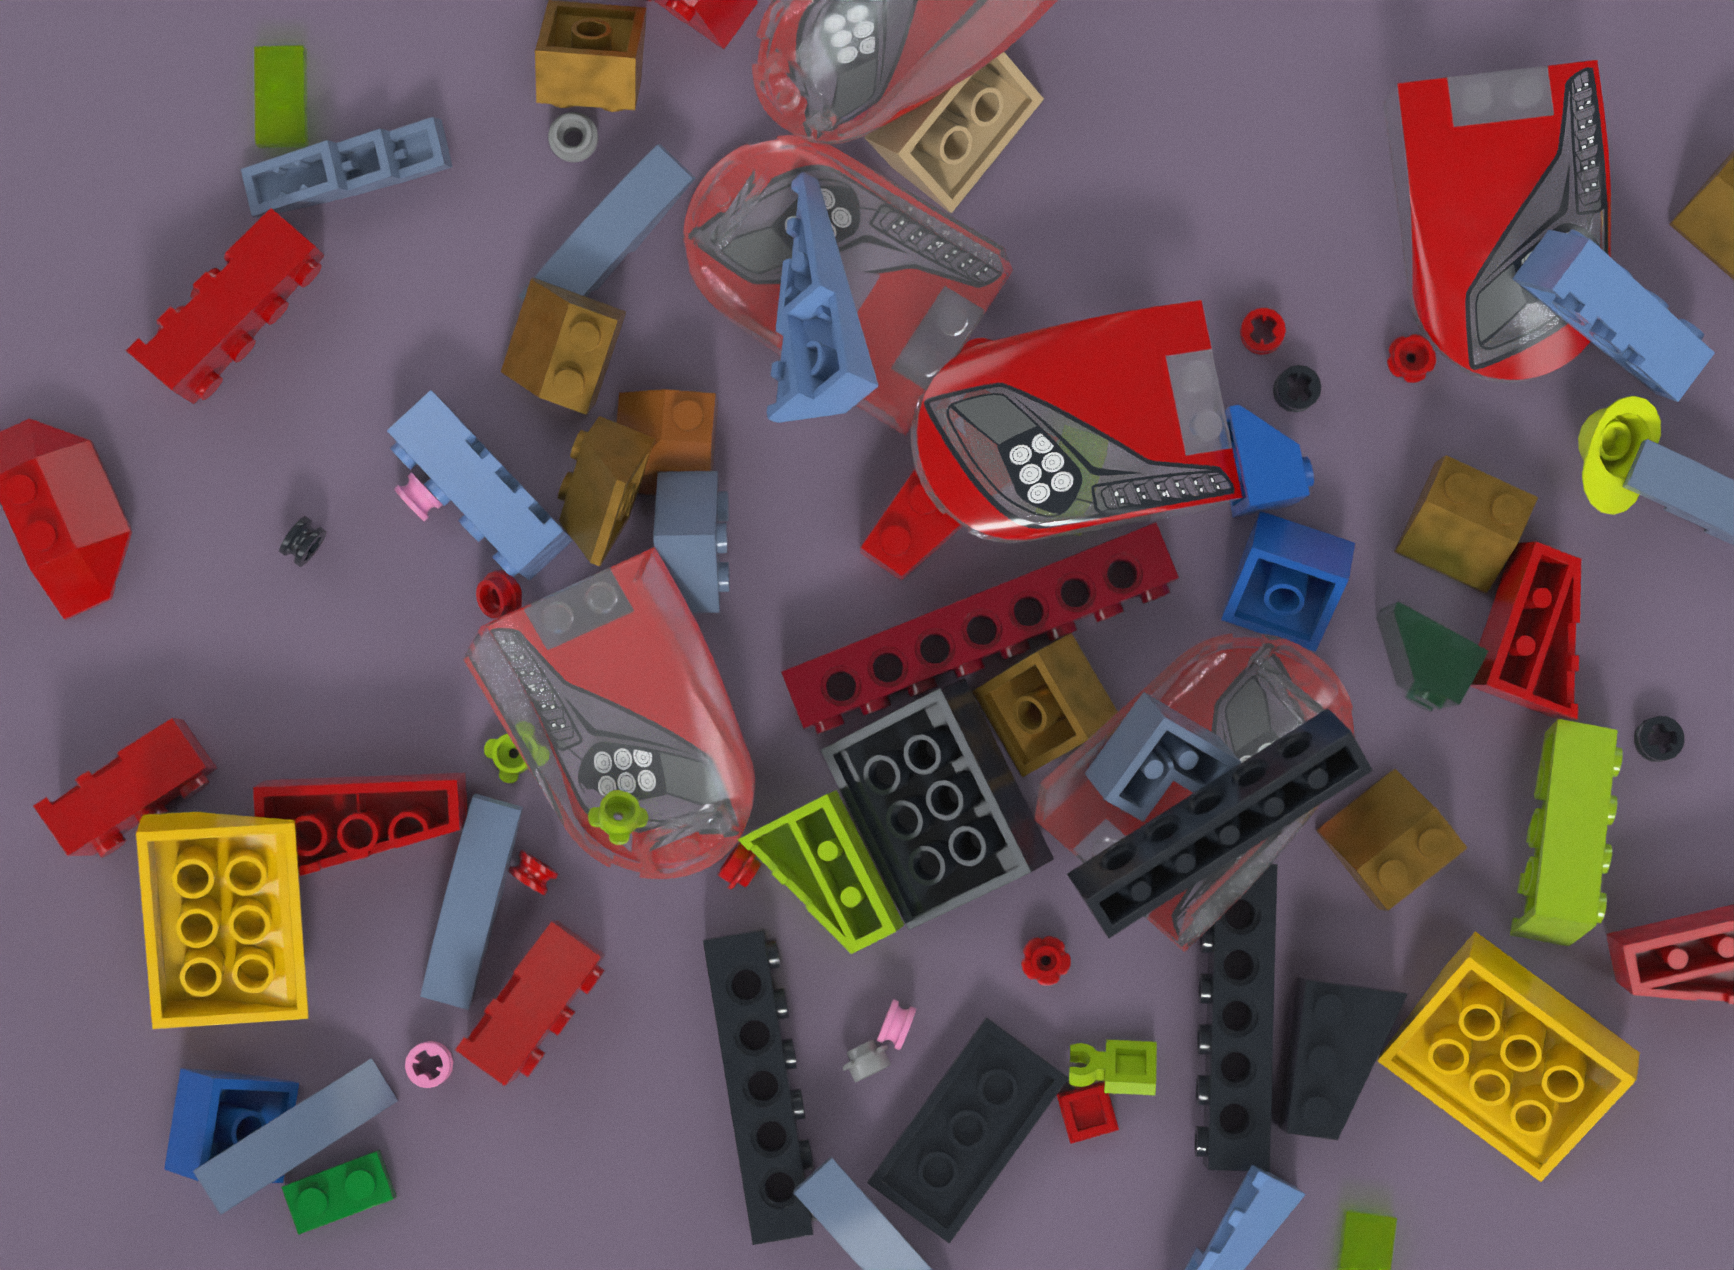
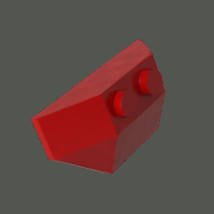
[0,418,133,620]

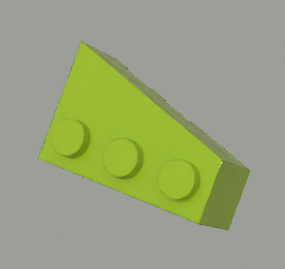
[737,790,904,954]

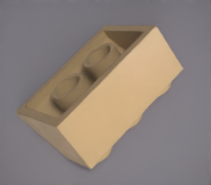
[864,52,1044,213]

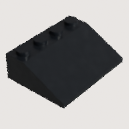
[820,678,1054,930]

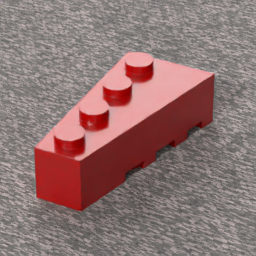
[125,208,325,404]
[860,389,1058,581]
[253,773,468,876]

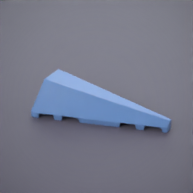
[767,172,879,423]
[1185,1165,1306,1270]

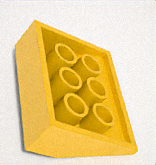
[136,812,309,1029]
[1377,931,1640,1182]

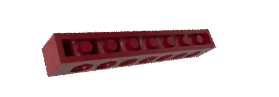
[781,522,1179,735]

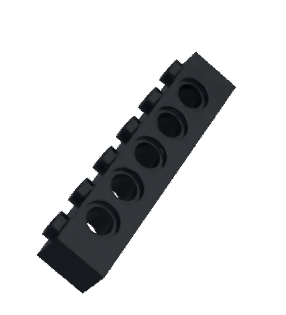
[1067,708,1373,939]
[1194,862,1278,1172]
[703,929,818,1245]

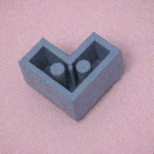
[653,471,730,613]
[1085,692,1241,822]

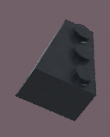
[1279,977,1408,1140]

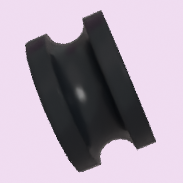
[1273,365,1322,413]
[279,516,327,567]
[1634,716,1685,762]

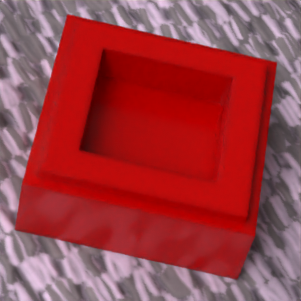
[1056,1081,1119,1144]

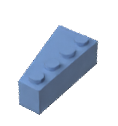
[1512,229,1715,402]
[387,390,573,581]

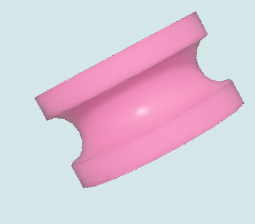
[394,472,443,522]
[876,999,917,1050]
[405,1041,454,1088]

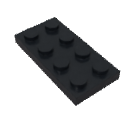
[867,1017,1068,1244]

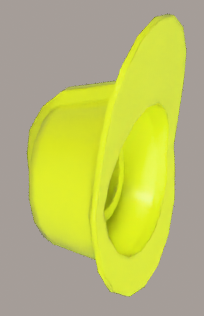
[1578,396,1661,515]

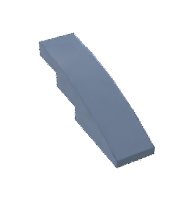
[241,117,453,218]
[519,144,696,301]
[1623,439,1734,545]
[420,794,523,1010]
[193,1058,398,1215]
[793,1156,933,1270]

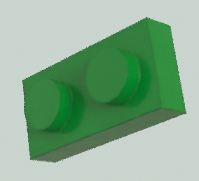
[281,1149,397,1235]

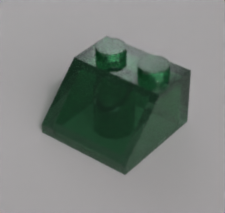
[1376,602,1489,712]

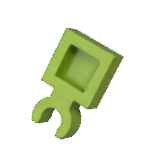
[1069,1039,1157,1096]

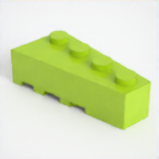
[1510,719,1623,946]

